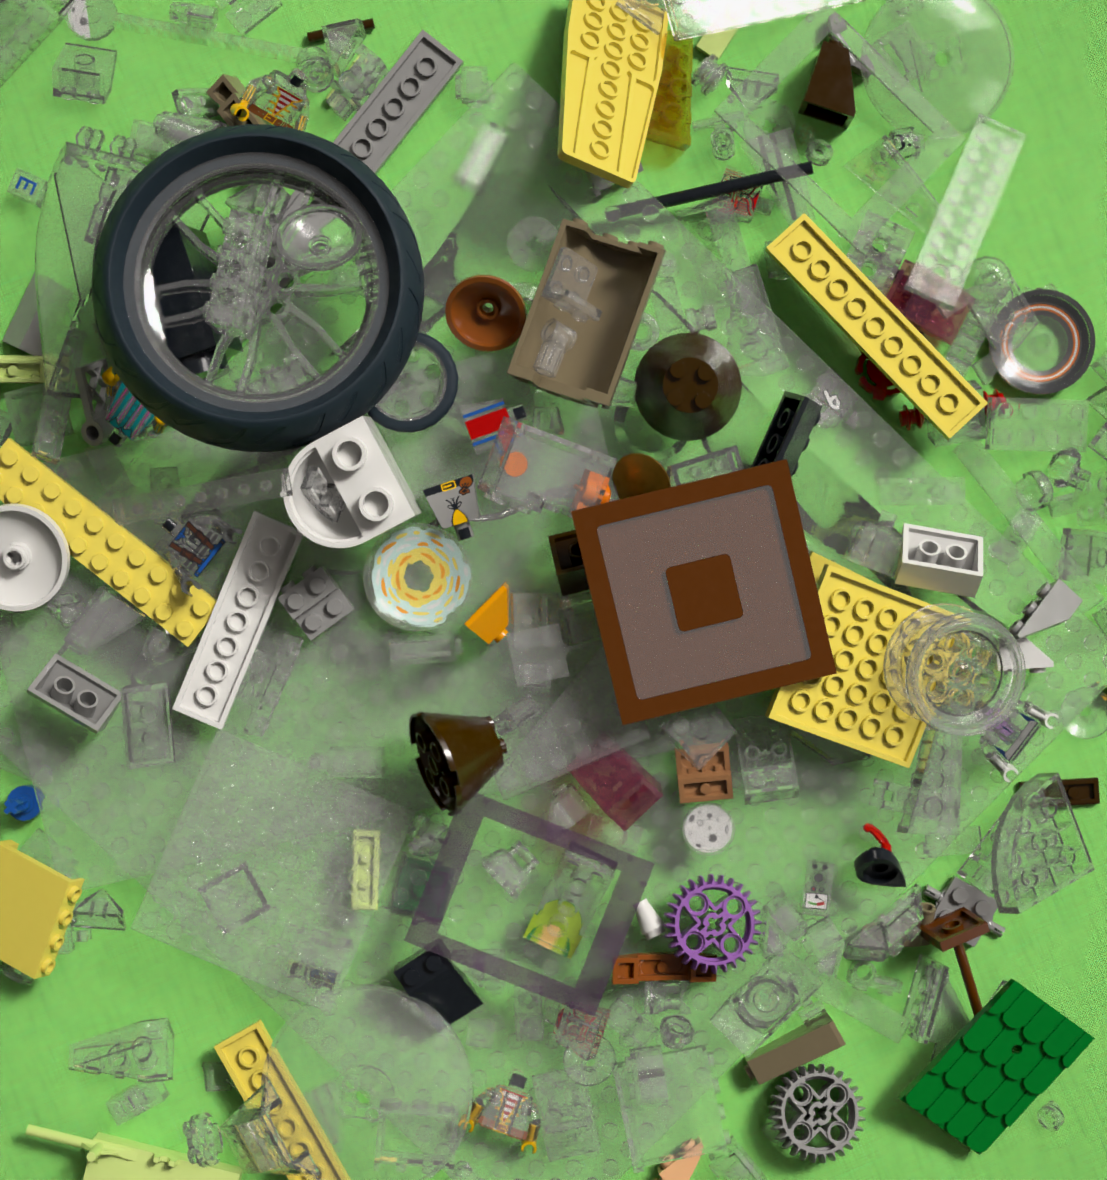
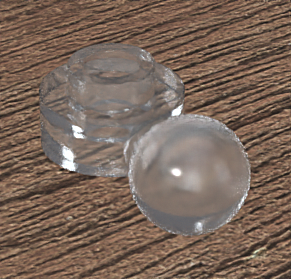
[795,124,833,166]

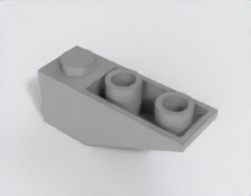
[1004,579,1083,645]

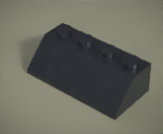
[751,391,822,476]

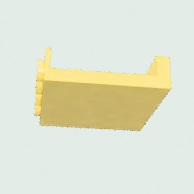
[0,840,85,979]

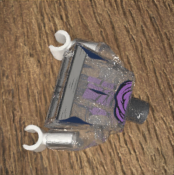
[973,700,1059,782]

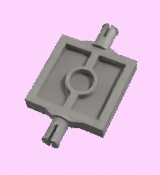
[922,875,1005,947]

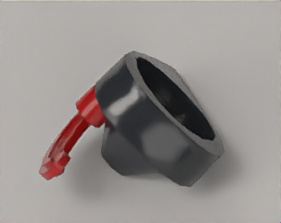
[854,823,906,887]

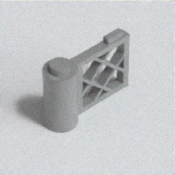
[74,358,132,446]

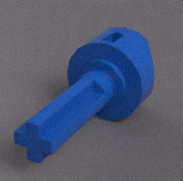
[3,785,46,821]

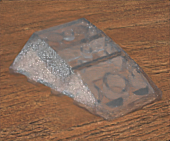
[219,1079,320,1176]

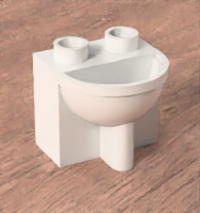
[283,416,423,548]

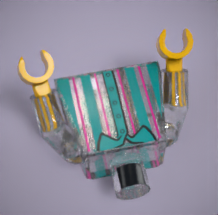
[102,367,168,447]

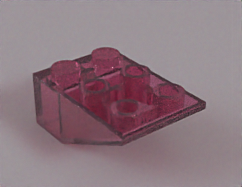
[886,259,975,346]
[566,731,663,831]

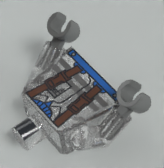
[161,514,243,597]

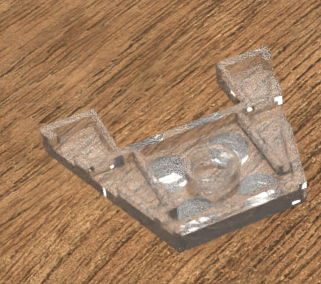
[931,277,1039,385]

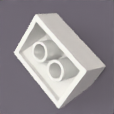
[895,523,983,598]

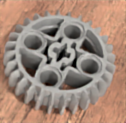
[768,1064,866,1163]

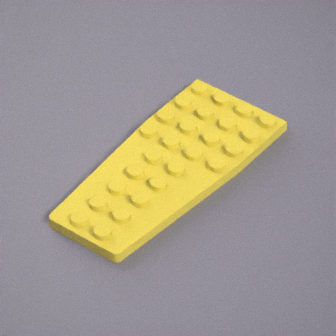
[557,0,669,188]

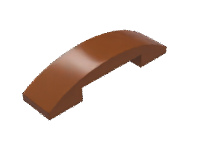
[611,952,717,985]

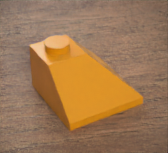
[464,582,509,644]

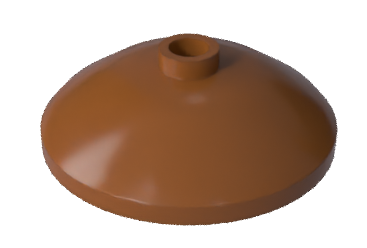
[445,275,527,352]

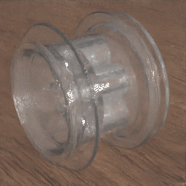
[883,603,1026,736]

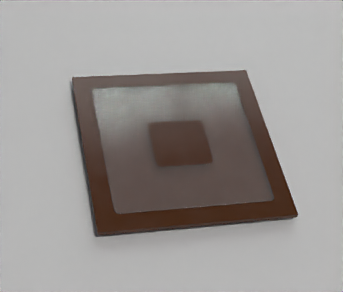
[571,459,837,725]

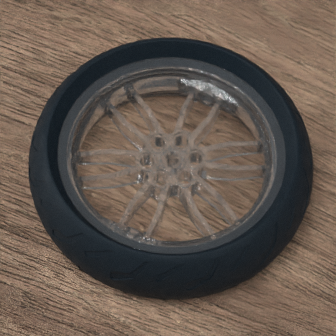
[92,124,424,452]

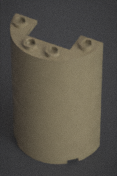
[507,218,666,409]

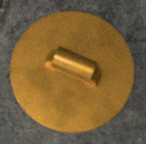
[612,453,671,499]

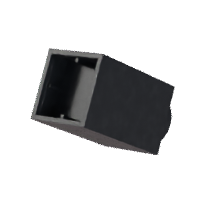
[141,222,244,386]

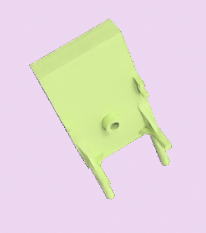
[26,1124,244,1180]

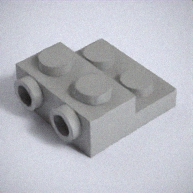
[278,565,355,641]

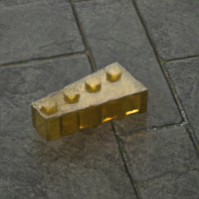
[646,30,693,151]

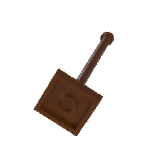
[918,907,990,1016]

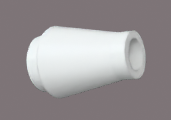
[632,898,666,940]

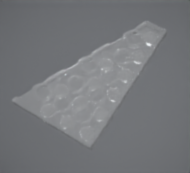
[494,645,651,800]

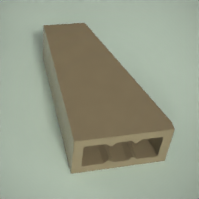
[744,1012,846,1085]

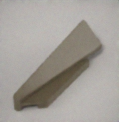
[206,74,272,126]

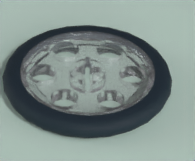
[367,332,458,433]

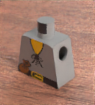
[423,474,480,541]

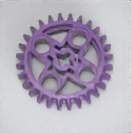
[663,874,762,974]

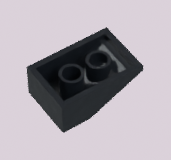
[393,937,483,1032]

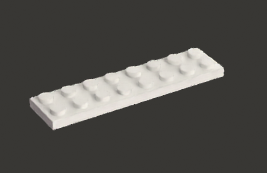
[172,511,304,730]

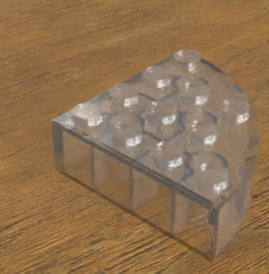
[991,773,1095,914]

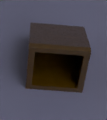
[798,40,856,129]

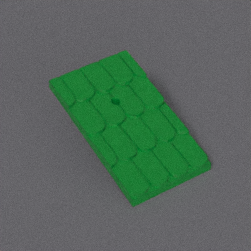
[897,979,1095,1155]

